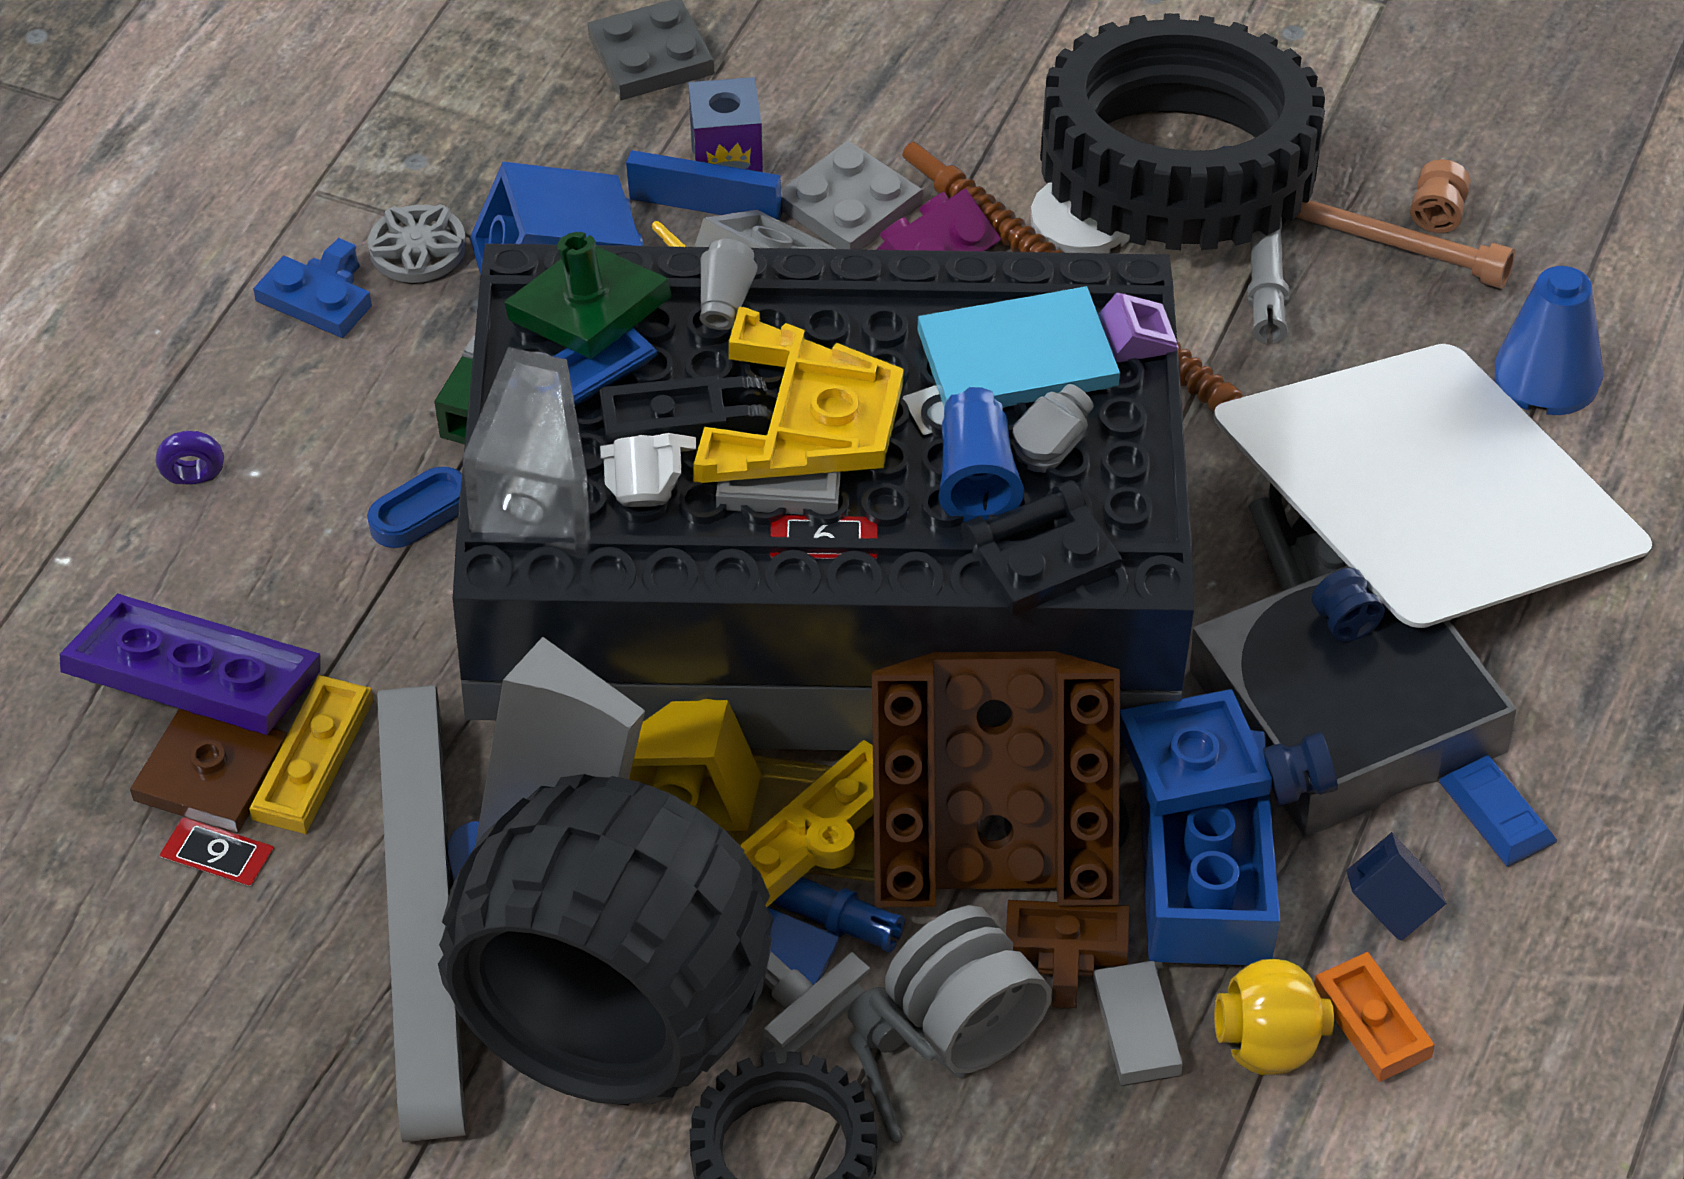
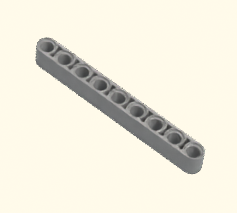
[378,684,466,1142]

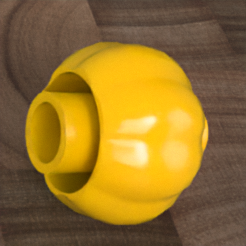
[1214,959,1334,1075]

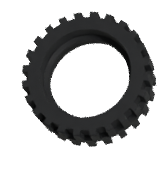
[1040,13,1325,251]

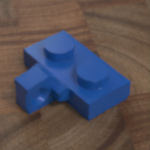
[253,238,372,338]

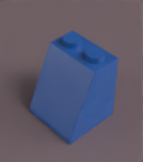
[470,161,643,274]

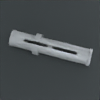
[1247,220,1289,344]

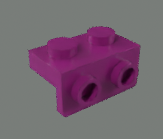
[876,188,1001,251]

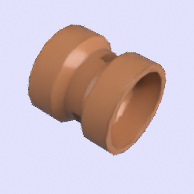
[1410,159,1471,233]

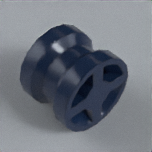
[1311,568,1385,642]

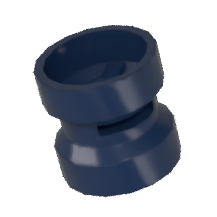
[1263,732,1338,806]

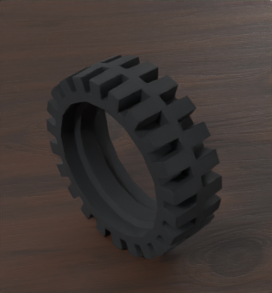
[690,1051,878,1179]

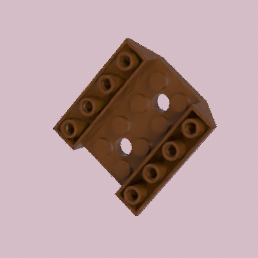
[872,651,1120,907]

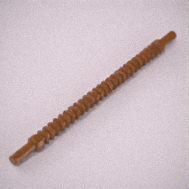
[902,142,1243,413]

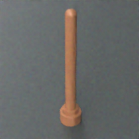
[1295,200,1515,289]

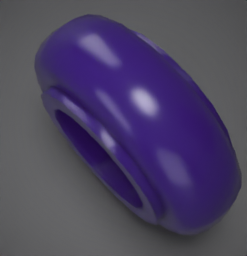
[155,431,224,485]

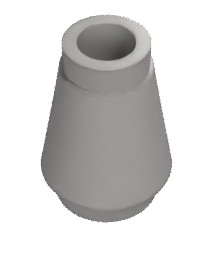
[700,239,758,330]

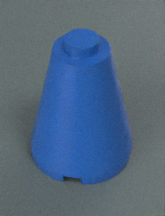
[1494,266,1604,415]

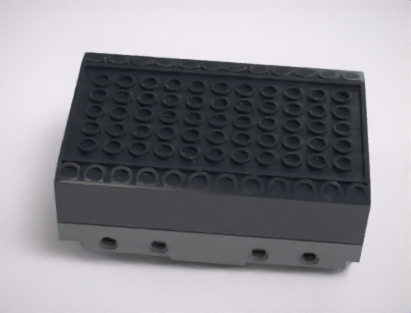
[452,244,1194,750]

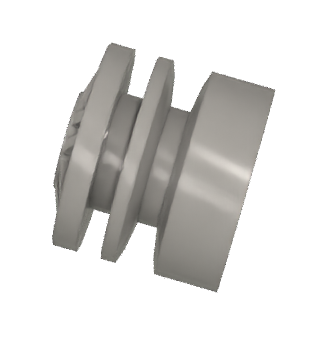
[885,905,1052,1073]

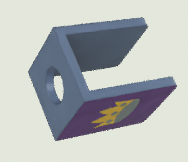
[688,77,763,172]

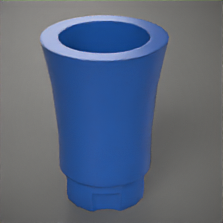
[939,387,1024,522]

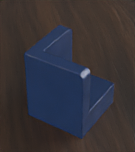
[1346,832,1446,940]

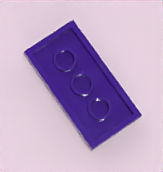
[59,593,320,735]

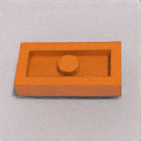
[1314,951,1435,1082]

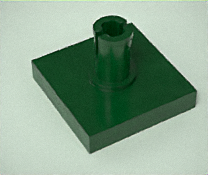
[504,232,672,359]

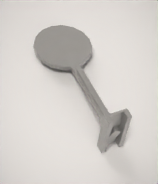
[760,951,870,1063]

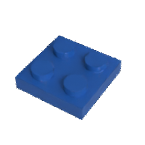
[1120,689,1272,817]

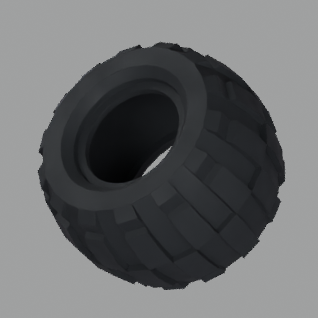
[438,774,774,1106]

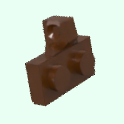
[1006,900,1129,1009]

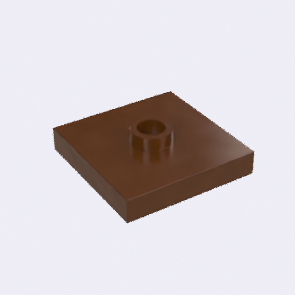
[130,708,288,833]

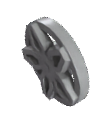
[368,204,466,283]

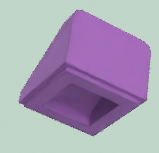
[1098,293,1179,362]

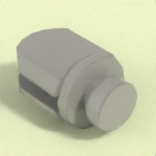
[1012,384,1094,473]

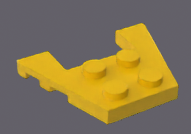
[693,307,904,483]

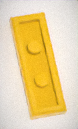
[249,675,374,834]

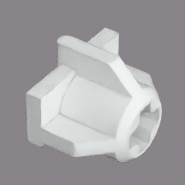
[600,433,696,507]

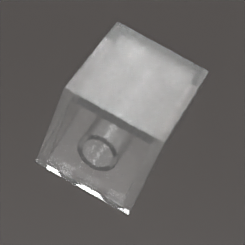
[463,347,591,559]

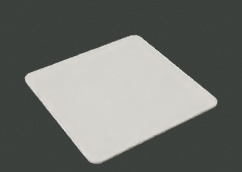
[1213,344,1652,628]

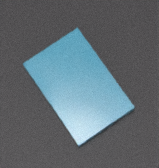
[917,286,1120,407]

